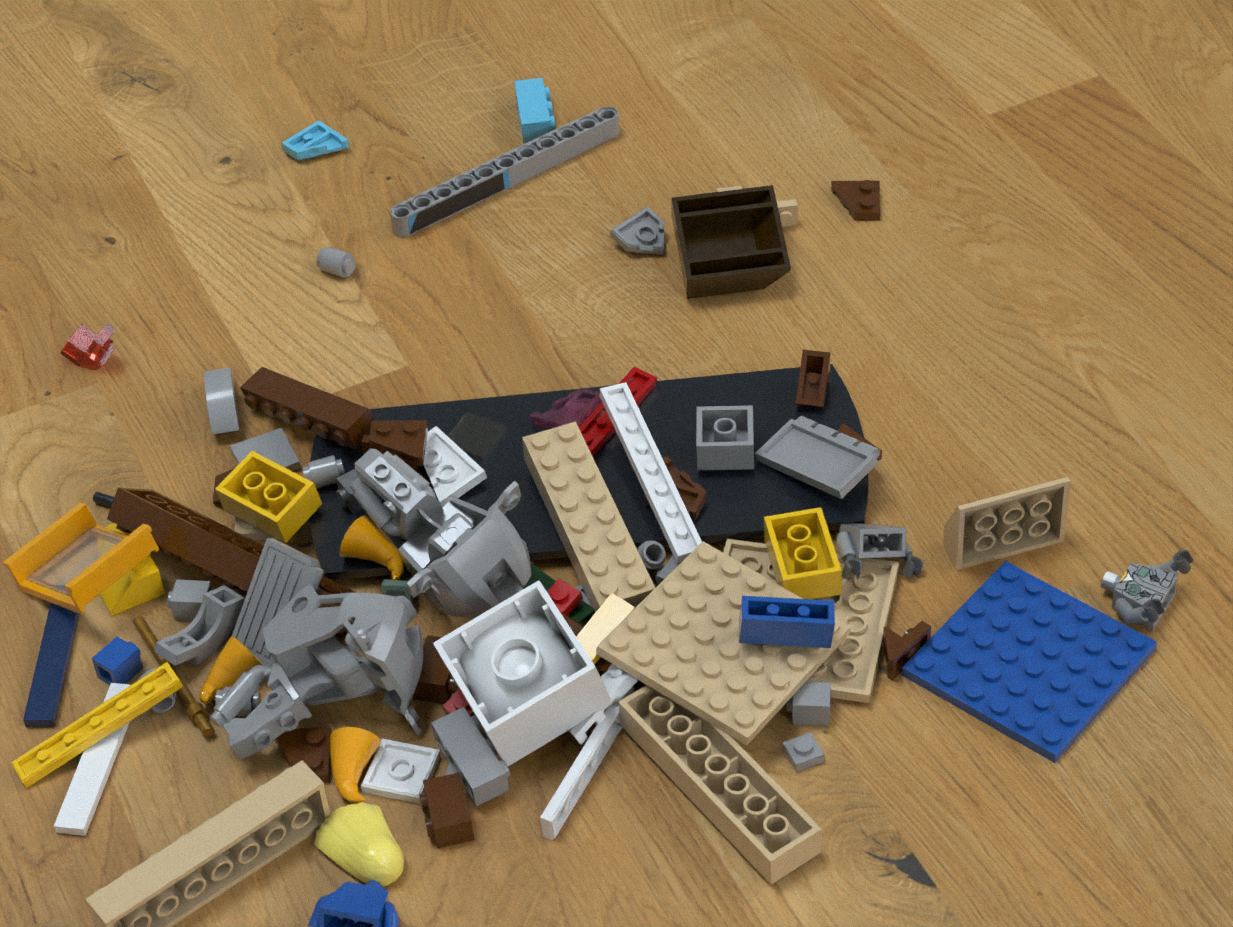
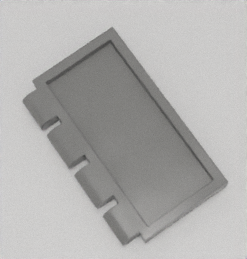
[755,416,880,499]
[232,538,324,667]

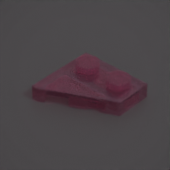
[530,388,602,429]

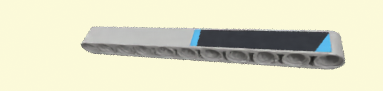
[390,106,620,237]

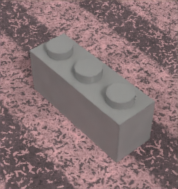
[431,707,511,807]

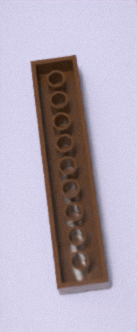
[107,488,357,635]

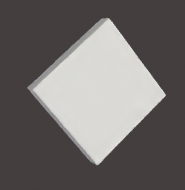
[361,738,441,804]

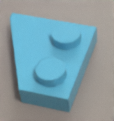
[282,120,349,160]

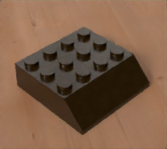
[671,185,791,299]

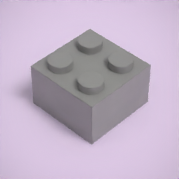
[696,405,754,470]

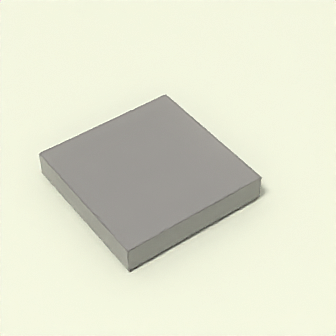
[230,428,301,471]

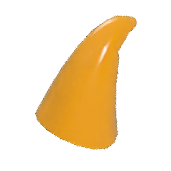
[339,515,404,580]
[199,636,263,704]
[330,727,382,803]

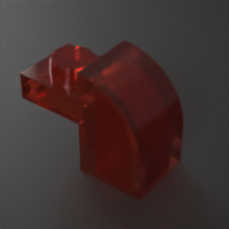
[60,324,116,370]

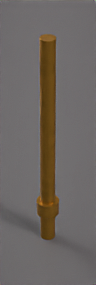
[133,616,215,737]

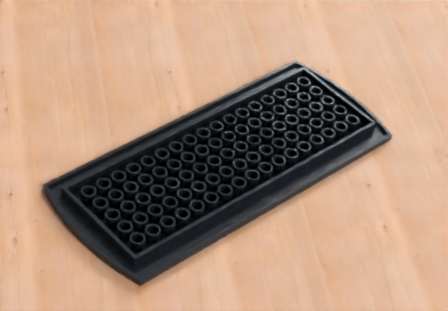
[309,364,868,580]

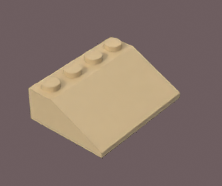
[943,477,1070,571]

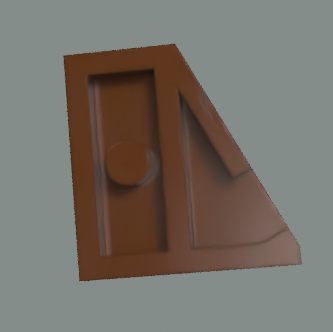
[369,420,428,466]

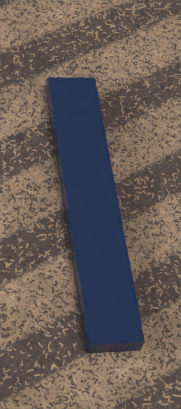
[23,586,80,727]

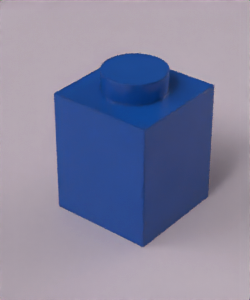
[92,636,143,685]

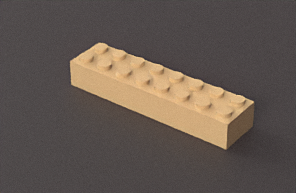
[522,421,655,613]
[618,685,822,884]
[85,761,330,927]

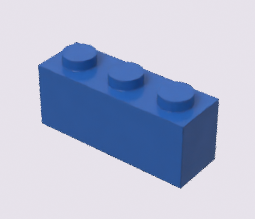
[739,596,835,648]

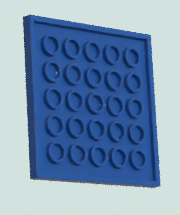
[902,561,1157,763]

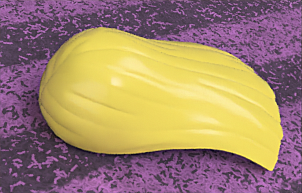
[314,802,404,887]

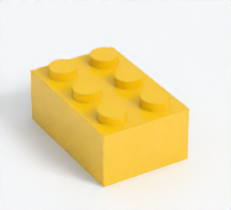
[215,451,322,543]
[764,507,842,600]

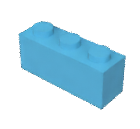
[514,78,556,144]

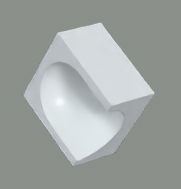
[433,580,613,766]

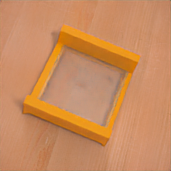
[2,503,159,615]

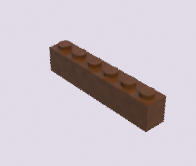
[240,367,375,450]

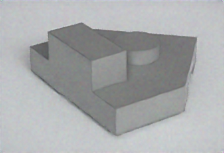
[610,206,665,255]

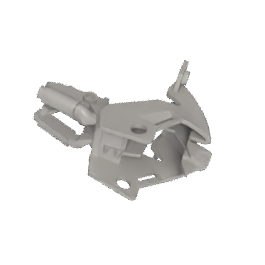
[349,449,531,617]
[210,585,423,760]

